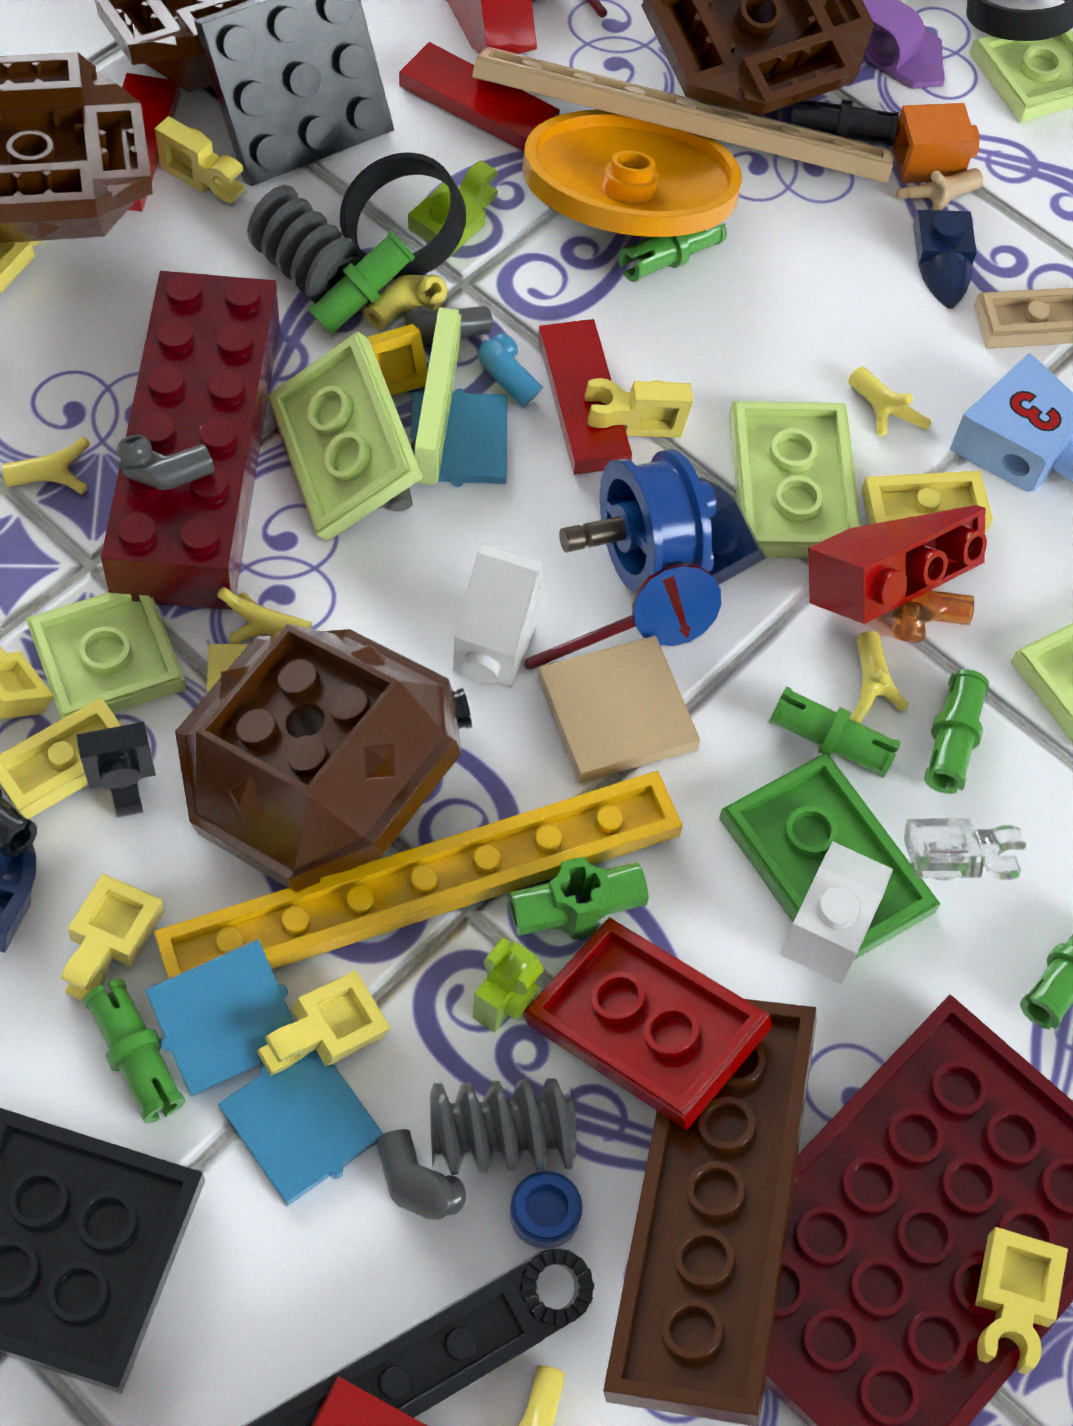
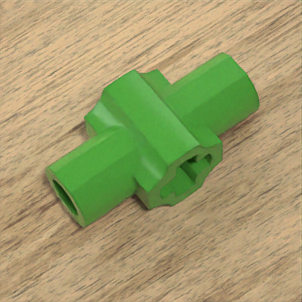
[508,857,649,940]

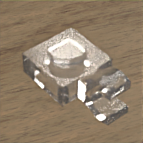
[904,818,1026,881]

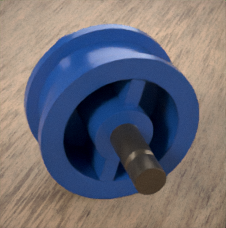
[559,449,716,593]

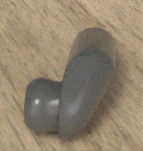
[405,306,493,347]
[117,435,215,490]
[376,1129,466,1220]

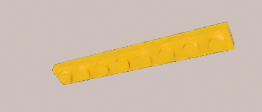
[154,770,683,979]

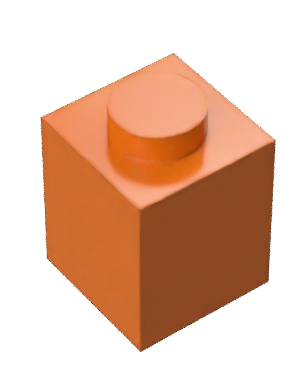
[892,103,980,183]

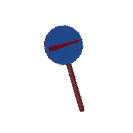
[524,563,722,670]

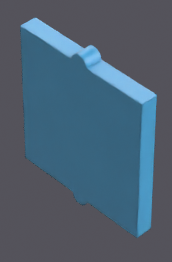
[410,388,507,487]
[144,939,294,1097]
[218,1050,384,1206]

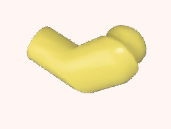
[364,274,448,331]

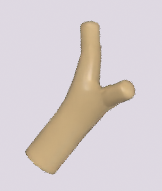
[896,168,983,210]

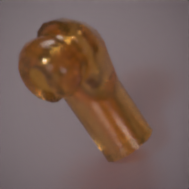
[891,590,974,642]

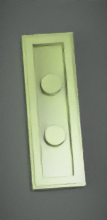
[415,307,461,486]

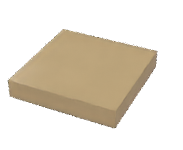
[538,636,700,783]

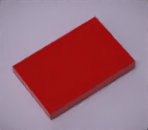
[523,917,772,1131]

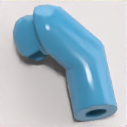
[478,333,544,408]

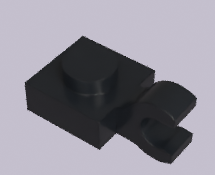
[76,722,156,818]

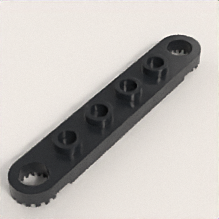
[242,1249,595,1426]

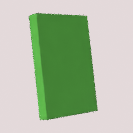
[719,753,941,960]

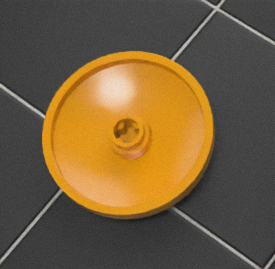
[522,109,742,237]

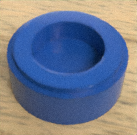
[510,1171,583,1249]

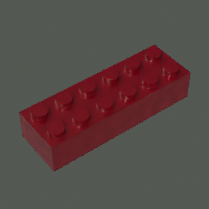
[101,271,280,610]

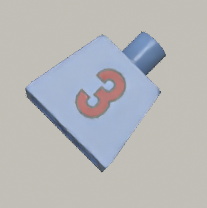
[950,353,1073,492]

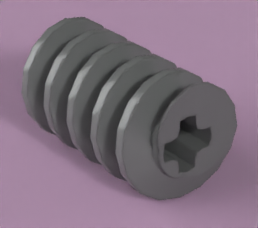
[247,185,363,304]
[430,1078,576,1175]

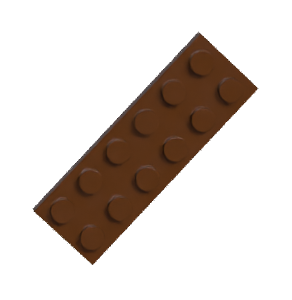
[603,999,817,1426]

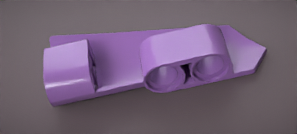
[863,0,945,89]

